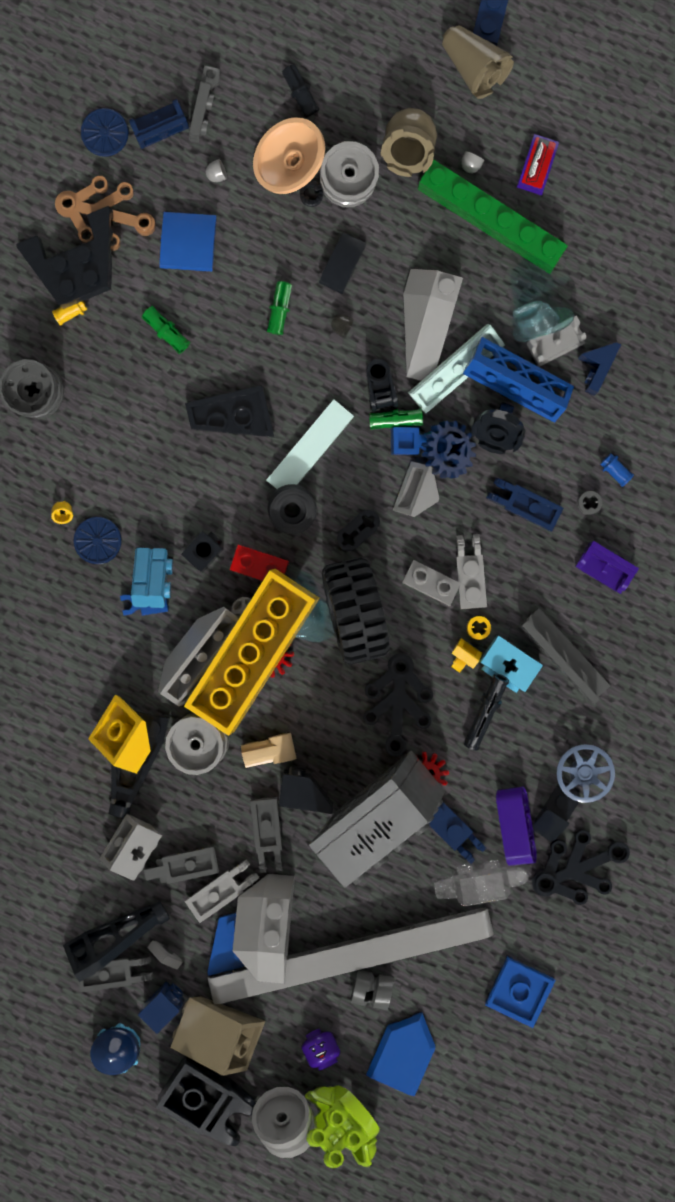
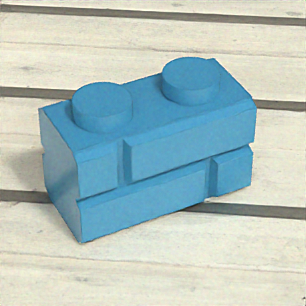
[131,548,173,608]

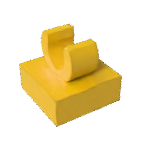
[451,638,482,673]

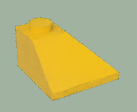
[88,695,150,774]

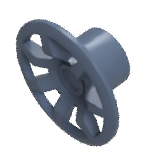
[557,744,615,803]

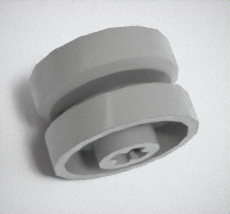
[320,141,379,207]
[165,713,230,775]
[252,1087,317,1158]

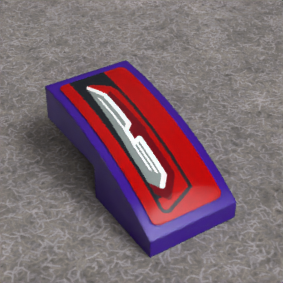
[517,134,559,196]

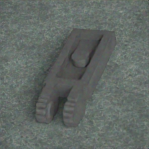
[250,796,283,873]
[78,956,154,992]

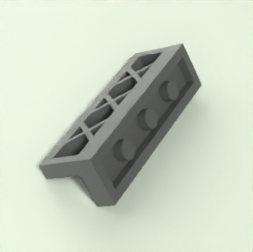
[519,608,610,704]

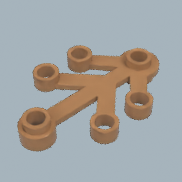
[55,176,156,251]

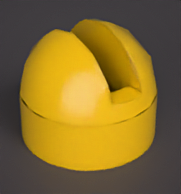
[51,501,73,524]

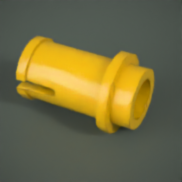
[52,301,88,326]

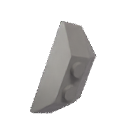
[158,607,239,706]
[233,874,295,984]

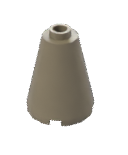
[442,25,514,99]

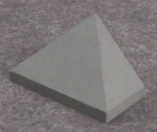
[393,461,439,517]

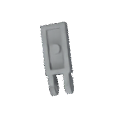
[456,534,487,609]
[184,859,259,923]

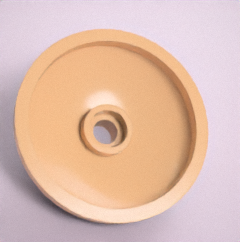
[253,117,325,194]

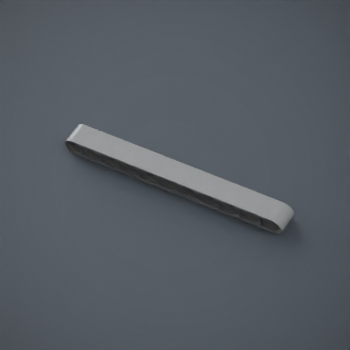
[207,908,494,1004]

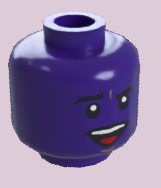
[301,1028,340,1071]

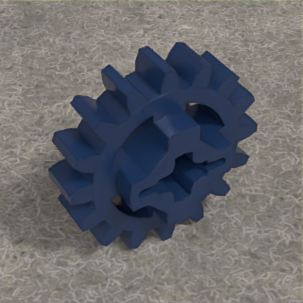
[421,421,476,479]

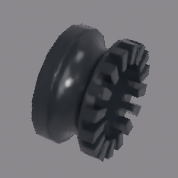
[299,181,323,207]

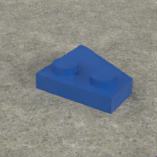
[208,912,245,976]

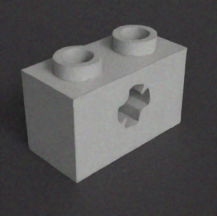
[99,814,162,881]

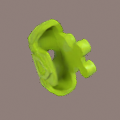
[305,1085,380,1168]

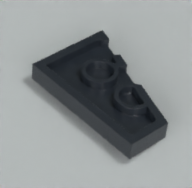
[185,385,275,438]

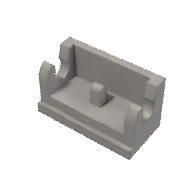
[526,316,586,367]

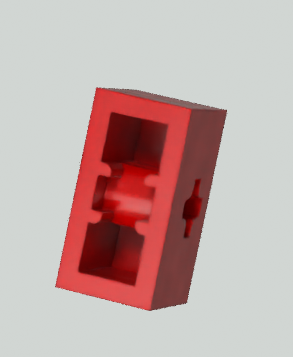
[230,545,289,581]

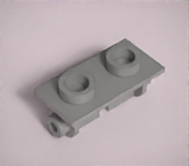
[402,560,461,606]

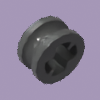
[577,491,602,515]

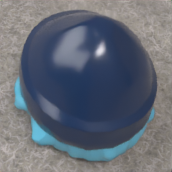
[90,1023,141,1075]

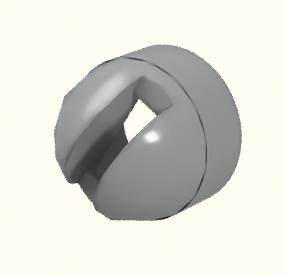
[461,151,484,173]
[206,159,227,182]

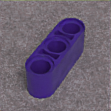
[496,787,537,866]

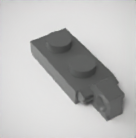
[189,65,220,143]
[144,846,220,884]

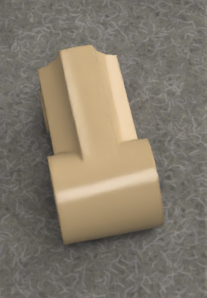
[241,733,297,768]

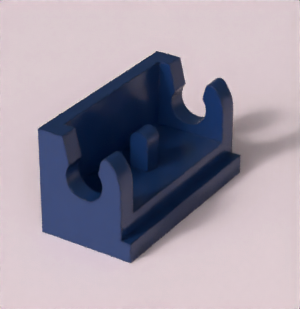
[129,99,189,149]

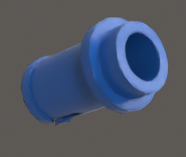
[600,454,634,487]

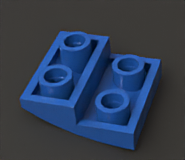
[160,212,217,272]

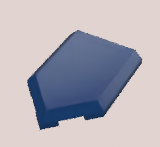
[366,1012,436,1096]

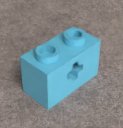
[479,636,543,693]

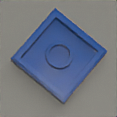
[485,956,556,1028]

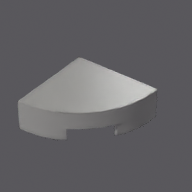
[147,940,183,969]

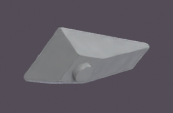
[403,269,463,381]

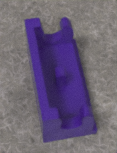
[575,541,639,594]

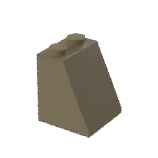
[170,996,265,1075]

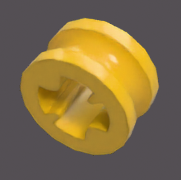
[467,616,491,640]

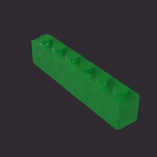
[418,160,568,274]

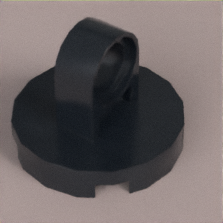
[471,402,525,454]

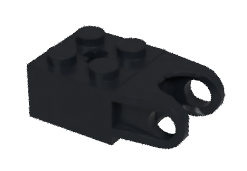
[156,1056,257,1146]

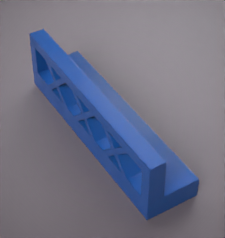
[463,337,574,423]

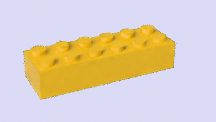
[184,569,320,736]

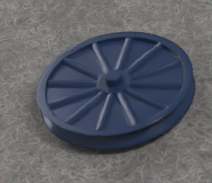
[81,108,129,157]
[74,517,122,564]

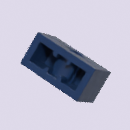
[138,981,185,1034]

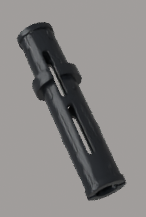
[463,673,509,751]

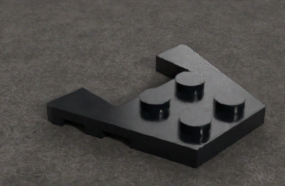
[16,206,113,309]

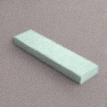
[408,324,505,414]
[266,400,354,489]

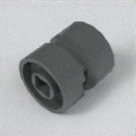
[351,969,394,1011]

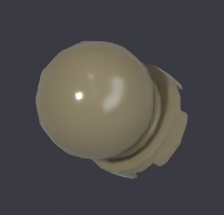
[381,108,437,177]

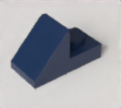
[578,342,621,396]

